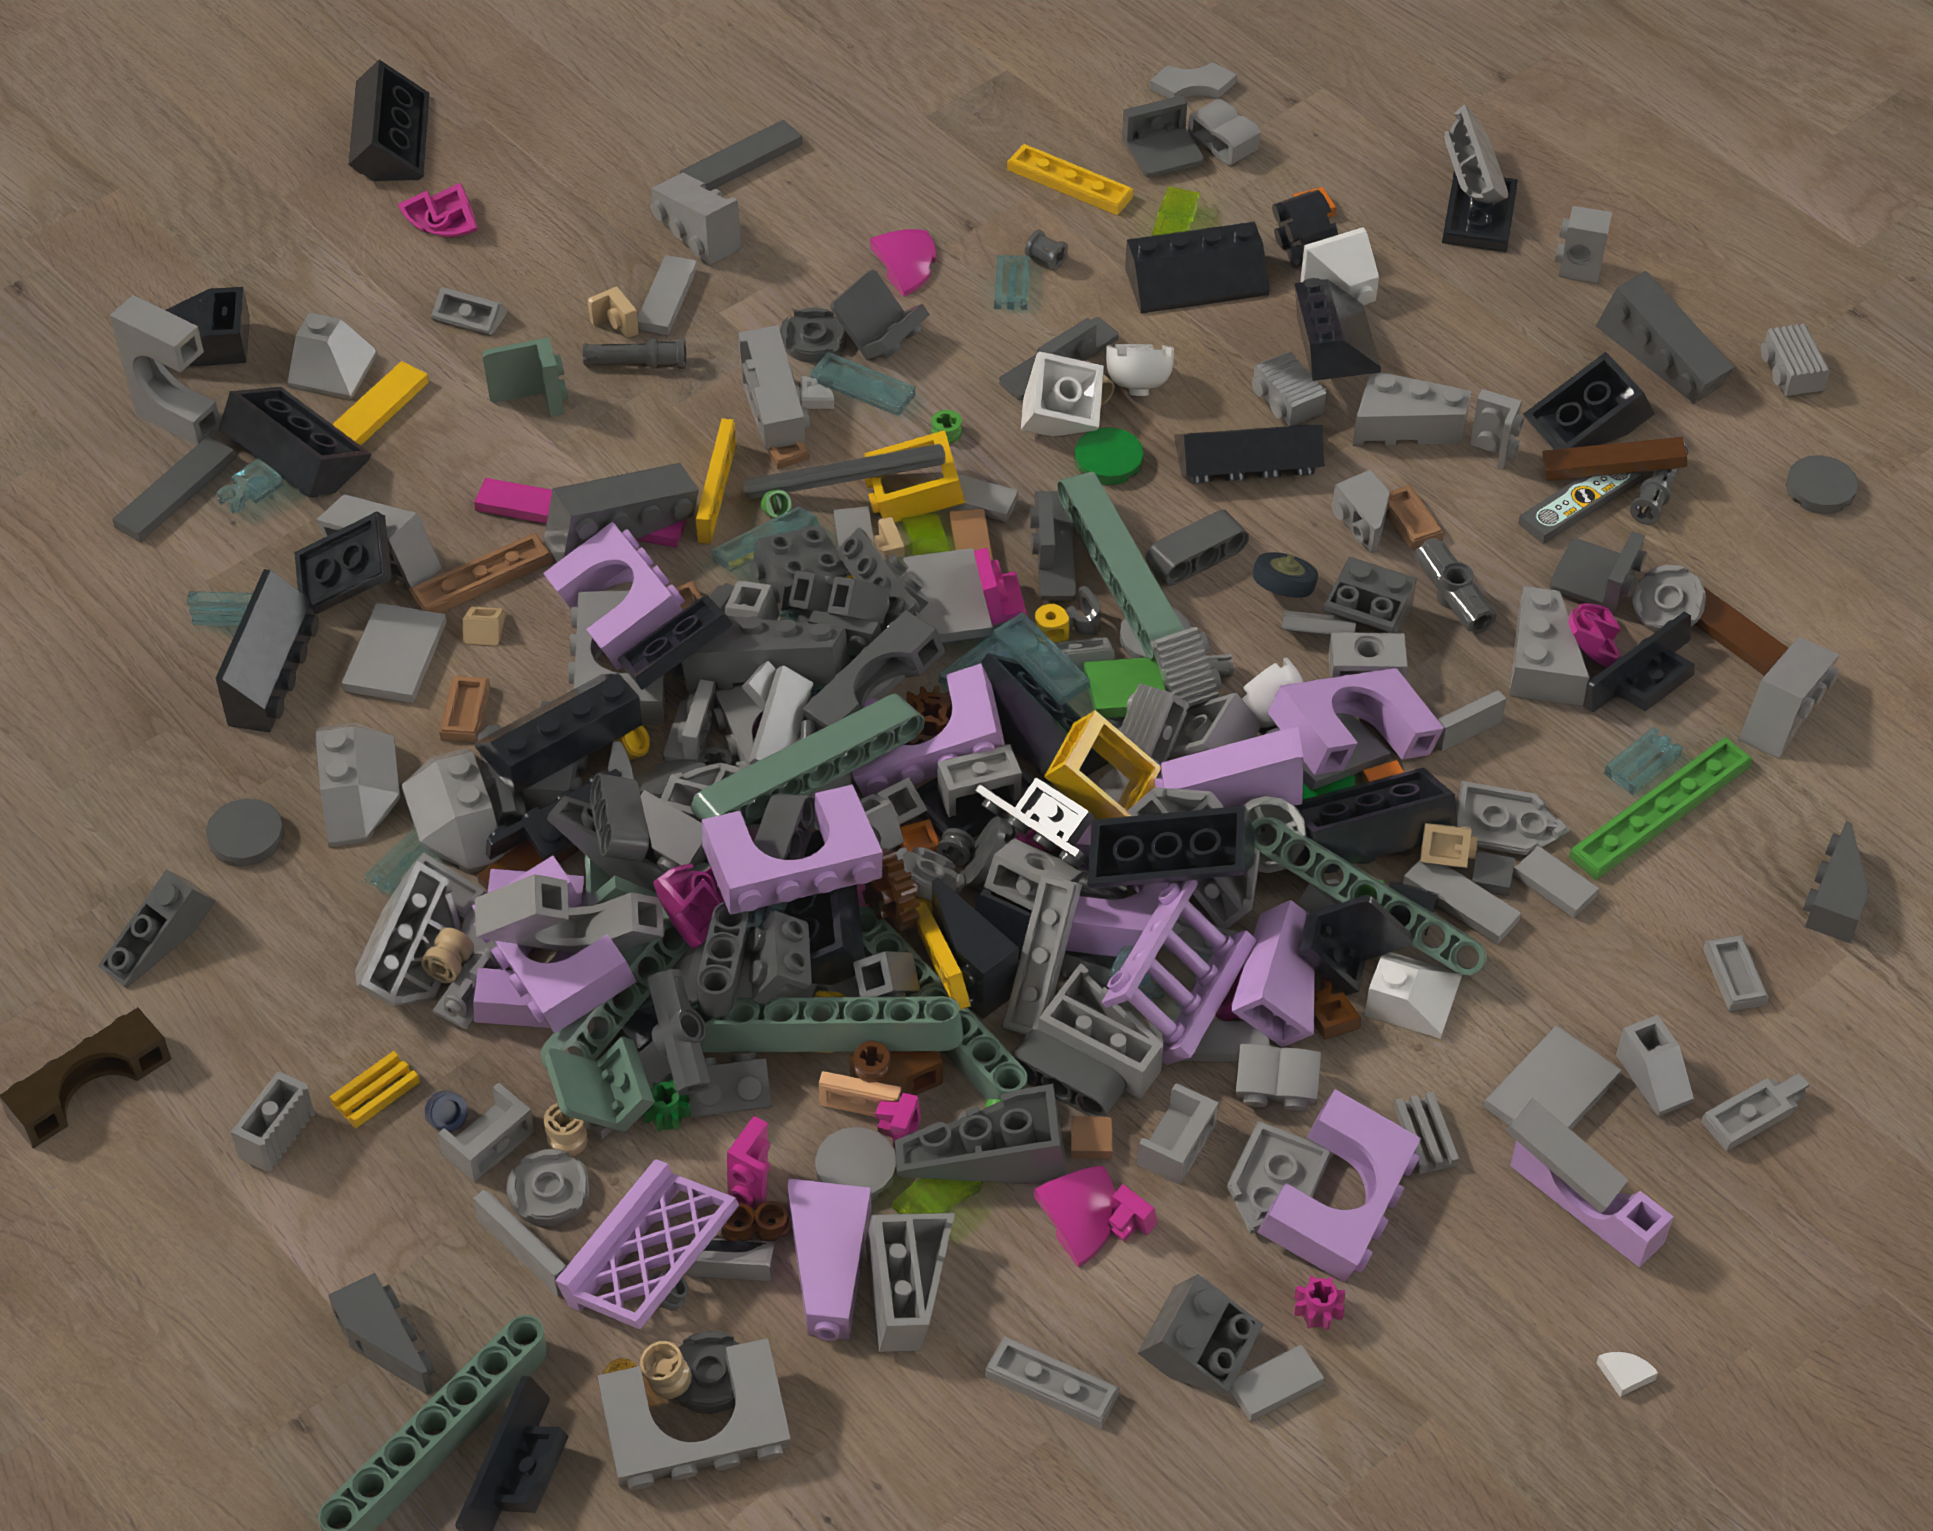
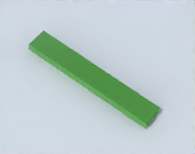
[1569,737,1753,881]

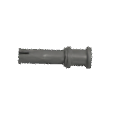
[583,338,687,369]
[1630,442,1689,525]

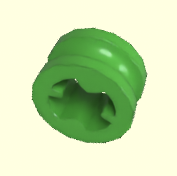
[931,410,962,444]

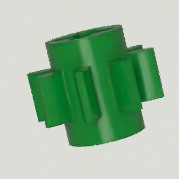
[643,1080,691,1132]

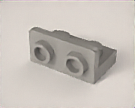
[1470,389,1525,470]
[663,679,716,761]

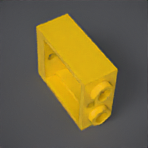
[864,430,966,523]
[1044,710,1161,820]

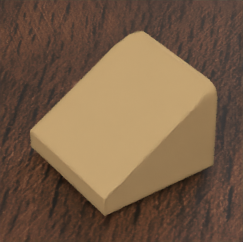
[463,607,506,646]

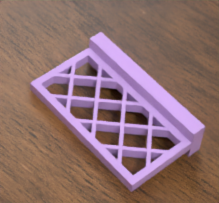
[555,1159,739,1329]

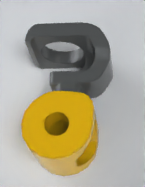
[1035,586,1101,644]

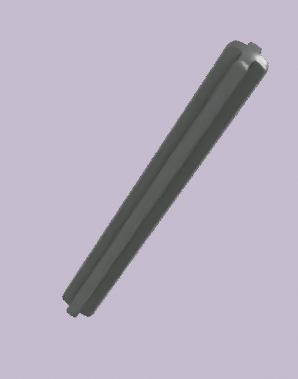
[743,444,946,499]

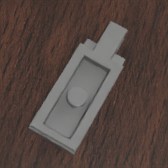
[1701,1073,1809,1152]

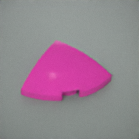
[398,183,478,238]
[870,229,936,297]
[1568,603,1622,668]
[653,864,724,949]
[1034,1165,1116,1267]

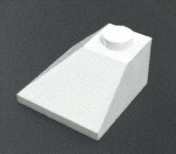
[1300,227,1379,306]
[1021,351,1104,437]
[1364,952,1462,1039]

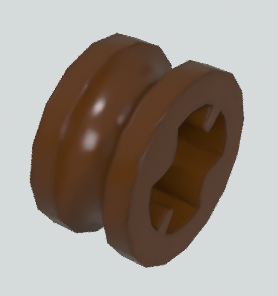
[854,1041,890,1083]

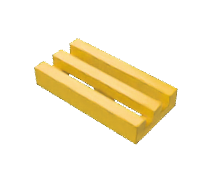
[329,1051,420,1129]

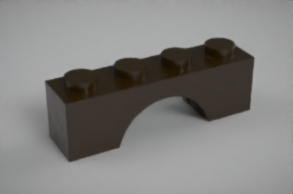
[0,1007,171,1149]

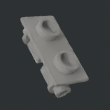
[433,948,507,1030]

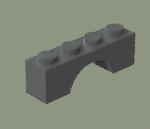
[802,610,945,732]

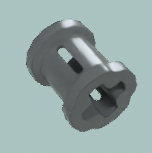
[1025,229,1068,270]

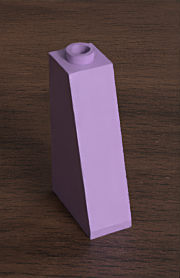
[1154,727,1303,807]
[1232,900,1314,1048]
[787,1179,872,1341]

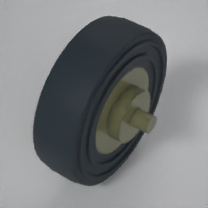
[1253,552,1318,598]

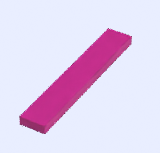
[474,478,687,548]

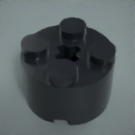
[1272,190,1338,267]

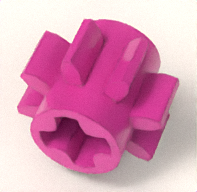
[1294,1275,1346,1330]

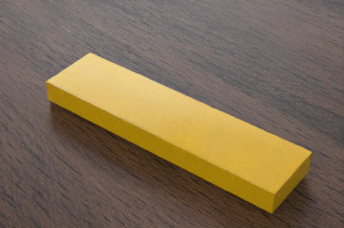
[1007,144,1134,215]
[332,361,429,445]
[696,418,737,544]
[915,901,971,1010]

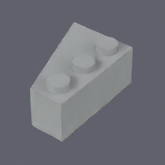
[650,173,741,265]
[738,325,810,451]
[1353,372,1472,446]
[316,494,442,591]
[1509,586,1589,706]
[1738,636,1839,759]
[1038,963,1163,1099]
[865,1213,955,1352]

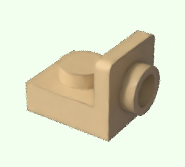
[588,286,639,339]
[874,517,905,560]
[1420,823,1478,868]

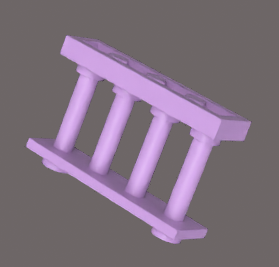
[1101,879,1257,1065]

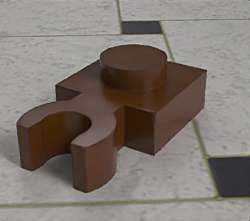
[1314,977,1361,1040]

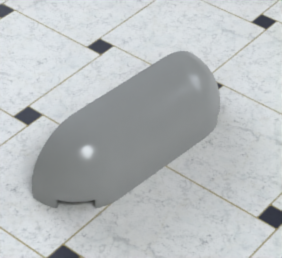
[1444,104,1508,203]

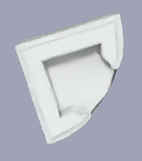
[800,376,834,409]
[1596,1352,1658,1397]

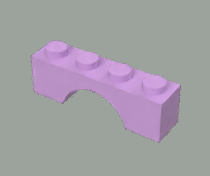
[1510,1141,1674,1268]

